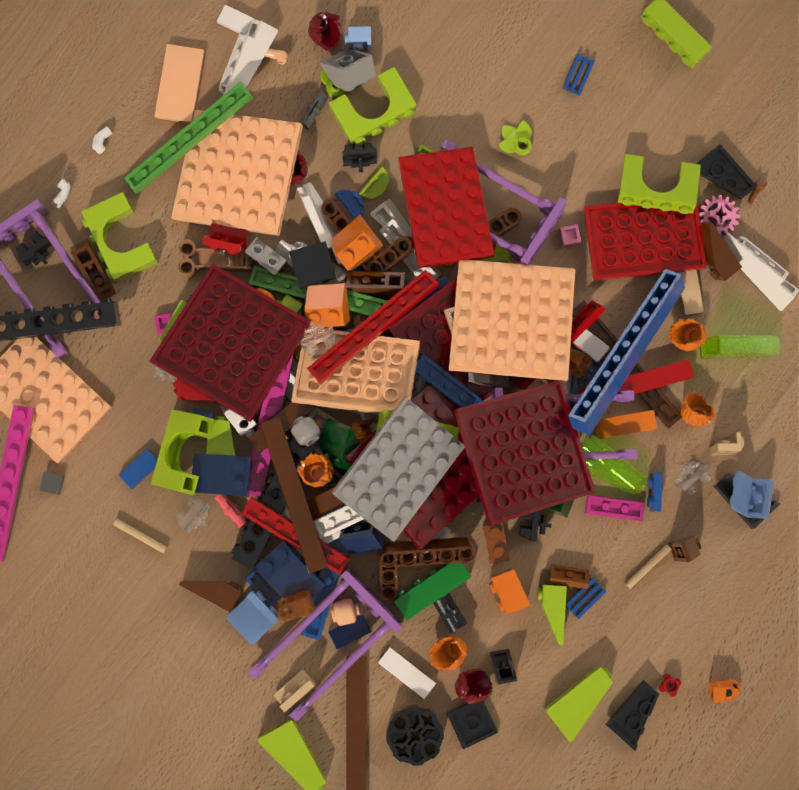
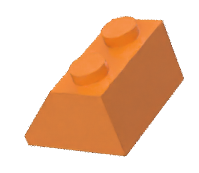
[332,215,383,271]
[305,283,351,328]
[488,568,531,614]

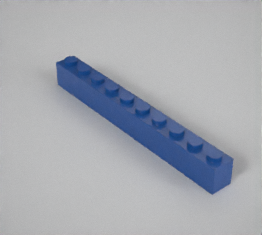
[568,269,685,435]

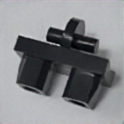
[342,142,377,173]
[16,231,52,266]
[519,510,552,541]
[433,593,467,633]

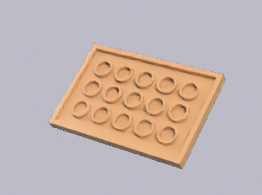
[291,328,420,414]
[0,337,112,463]

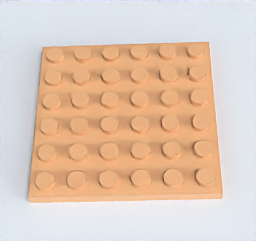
[171,110,303,236]
[449,260,575,381]

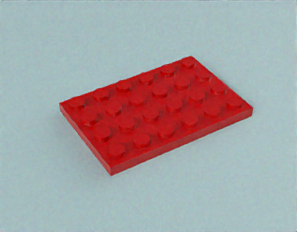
[398,147,495,268]
[583,203,707,281]

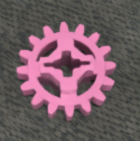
[699,195,740,236]

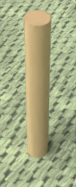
[113,519,167,554]
[625,544,671,589]

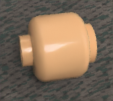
[330,598,360,626]

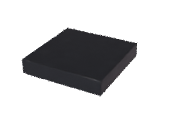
[289,241,337,289]
[446,700,498,749]

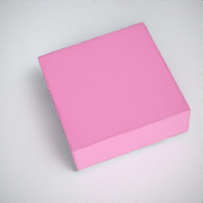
[559,224,582,247]

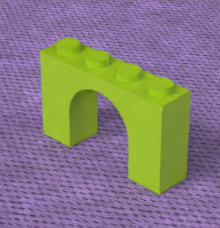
[329,67,417,146]
[617,154,701,214]
[81,192,158,283]
[151,409,215,495]

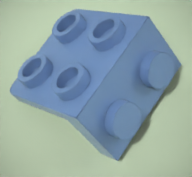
[730,471,774,519]
[227,590,281,644]

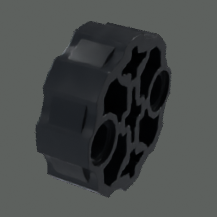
[386,705,444,766]

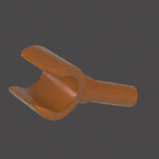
[748,178,768,204]

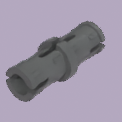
[299,91,328,129]

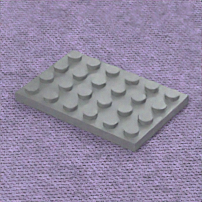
[331,397,465,542]

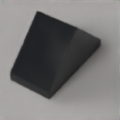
[490,649,517,685]

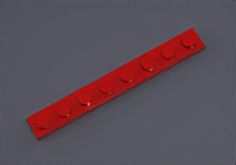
[307,270,439,385]

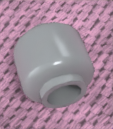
[291,416,320,446]

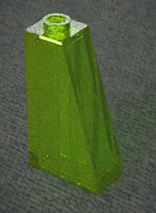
[700,335,782,359]
[582,435,647,494]

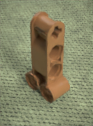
[178,239,253,278]

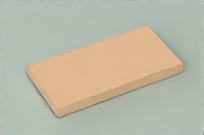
[155,44,205,123]

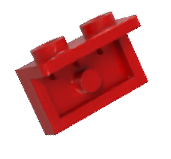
[203,223,248,254]

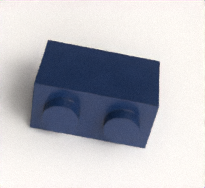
[339,520,387,554]

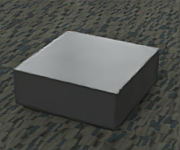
[40,472,64,495]

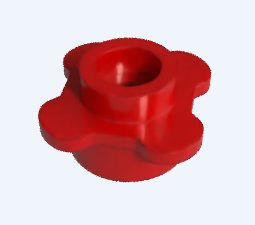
[659,674,681,697]

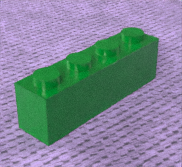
[393,563,471,621]

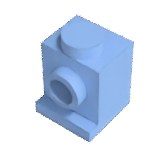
[345,27,371,51]

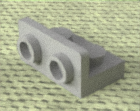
[245,237,288,275]

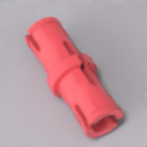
[214,495,248,529]

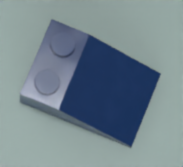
[192,453,253,497]
[255,541,327,611]

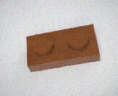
[483,523,510,564]
[549,564,589,589]

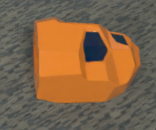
[708,679,741,703]

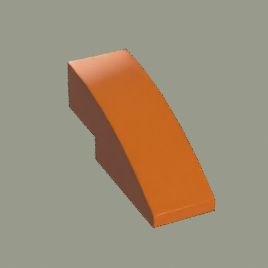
[595,410,657,439]

